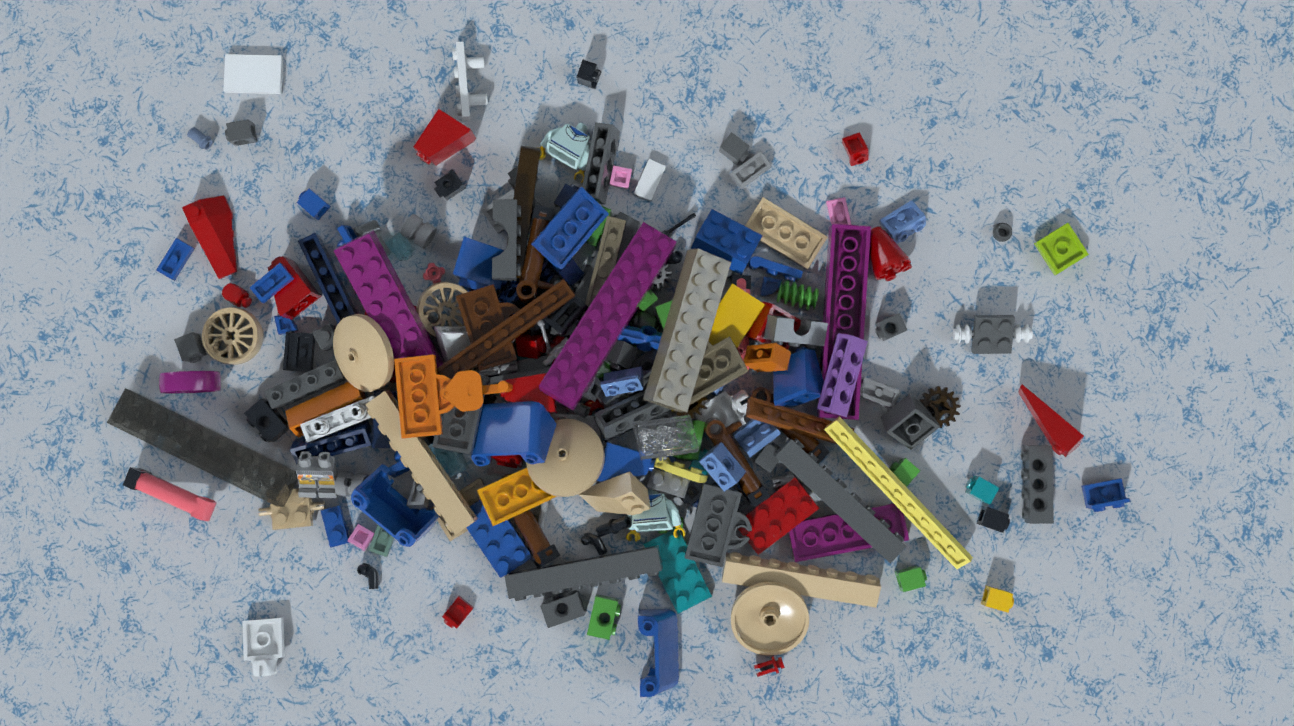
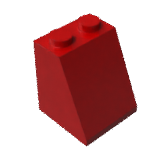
[413,109,476,166]
[268,256,322,320]
[500,373,557,413]

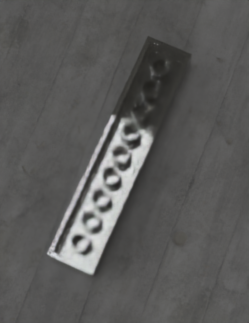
[107,388,298,507]

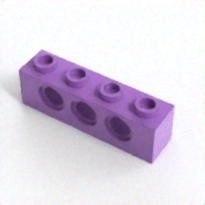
[817,333,868,417]

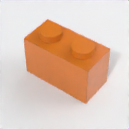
[744,343,791,372]

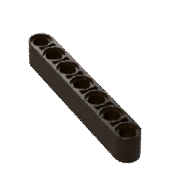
[506,145,541,279]

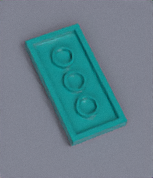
[643,528,712,614]

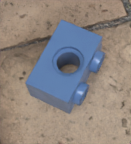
[699,442,746,492]

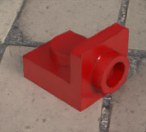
[842,132,868,166]
[442,596,474,629]

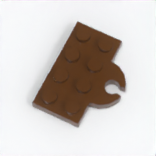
[456,284,520,371]

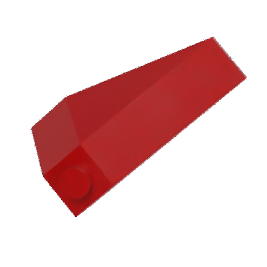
[182,195,237,279]
[1018,384,1084,457]

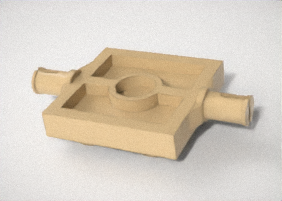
[258,488,326,530]

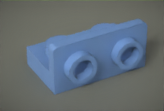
[880,200,926,243]
[601,367,644,396]
[733,419,781,457]

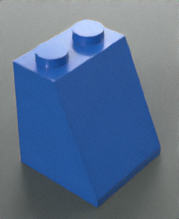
[453,237,509,291]
[773,347,824,407]
[597,442,655,481]

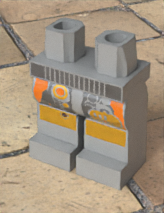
[296,452,338,498]

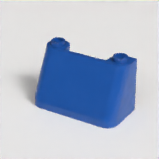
[471,401,557,466]
[351,464,440,547]
[638,609,679,697]

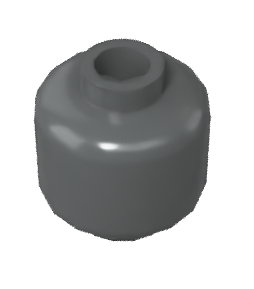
[630,311,660,332]

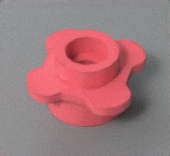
[423,263,445,284]

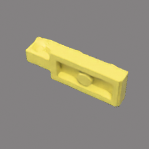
[654,456,708,483]

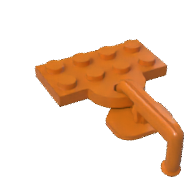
[394,355,513,439]

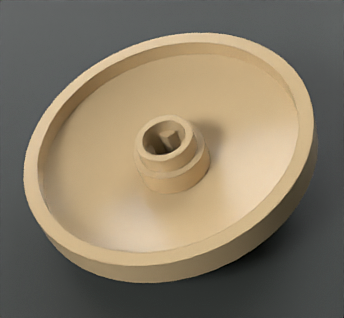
[333,314,394,392]
[526,419,605,497]
[731,581,809,656]

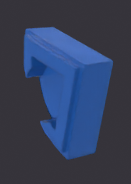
[760,277,782,296]
[274,315,299,335]

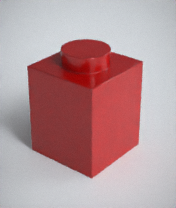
[516,332,547,359]

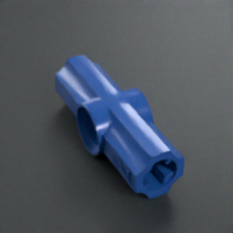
[618,326,663,351]

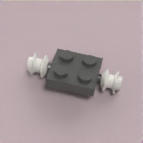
[953,315,1033,354]

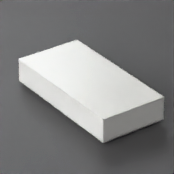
[634,159,666,202]

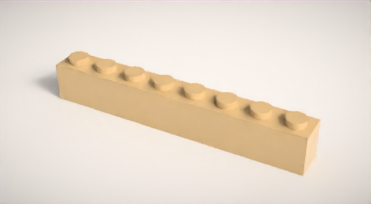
[365,390,478,535]
[722,552,881,608]

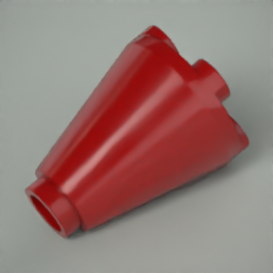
[869,226,912,281]

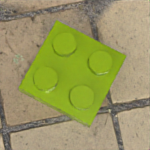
[1034,223,1089,276]

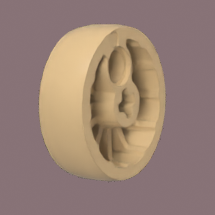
[416,282,468,337]
[202,307,263,365]

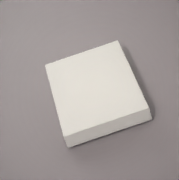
[223,54,283,94]

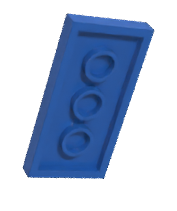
[531,187,609,271]
[466,499,533,578]

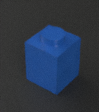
[296,188,331,221]

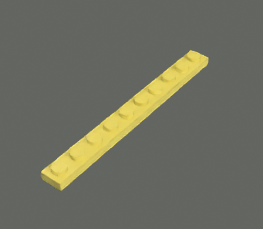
[824,416,973,569]

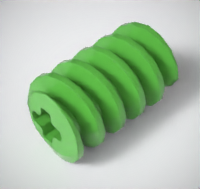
[776,280,819,310]

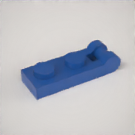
[748,256,803,282]

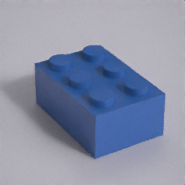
[691,209,763,275]

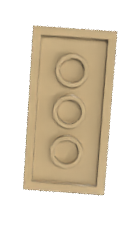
[745,197,828,270]

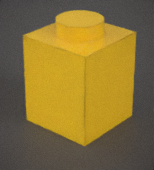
[981,585,1014,613]

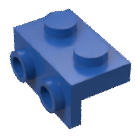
[1081,478,1131,512]

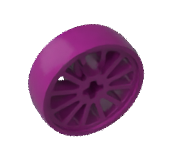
[159,371,221,394]

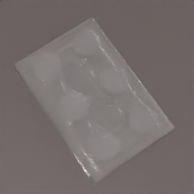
[633,415,699,460]

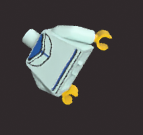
[537,123,590,183]
[626,489,686,542]

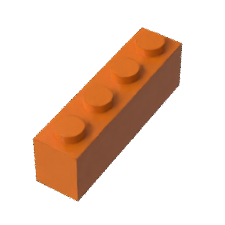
[285,382,366,438]

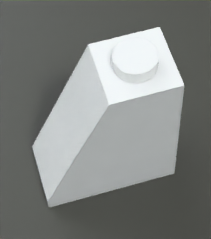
[434,326,473,370]

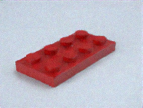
[738,477,820,555]

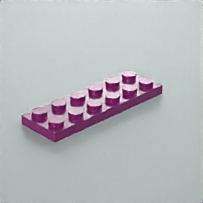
[789,503,909,562]

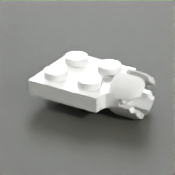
[696,390,749,433]
[242,618,285,677]

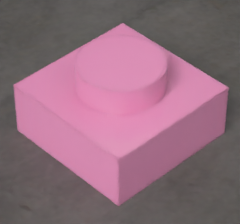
[610,165,632,189]
[348,524,374,551]

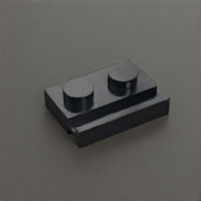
[283,332,315,372]

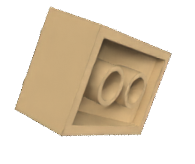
[578,472,650,515]

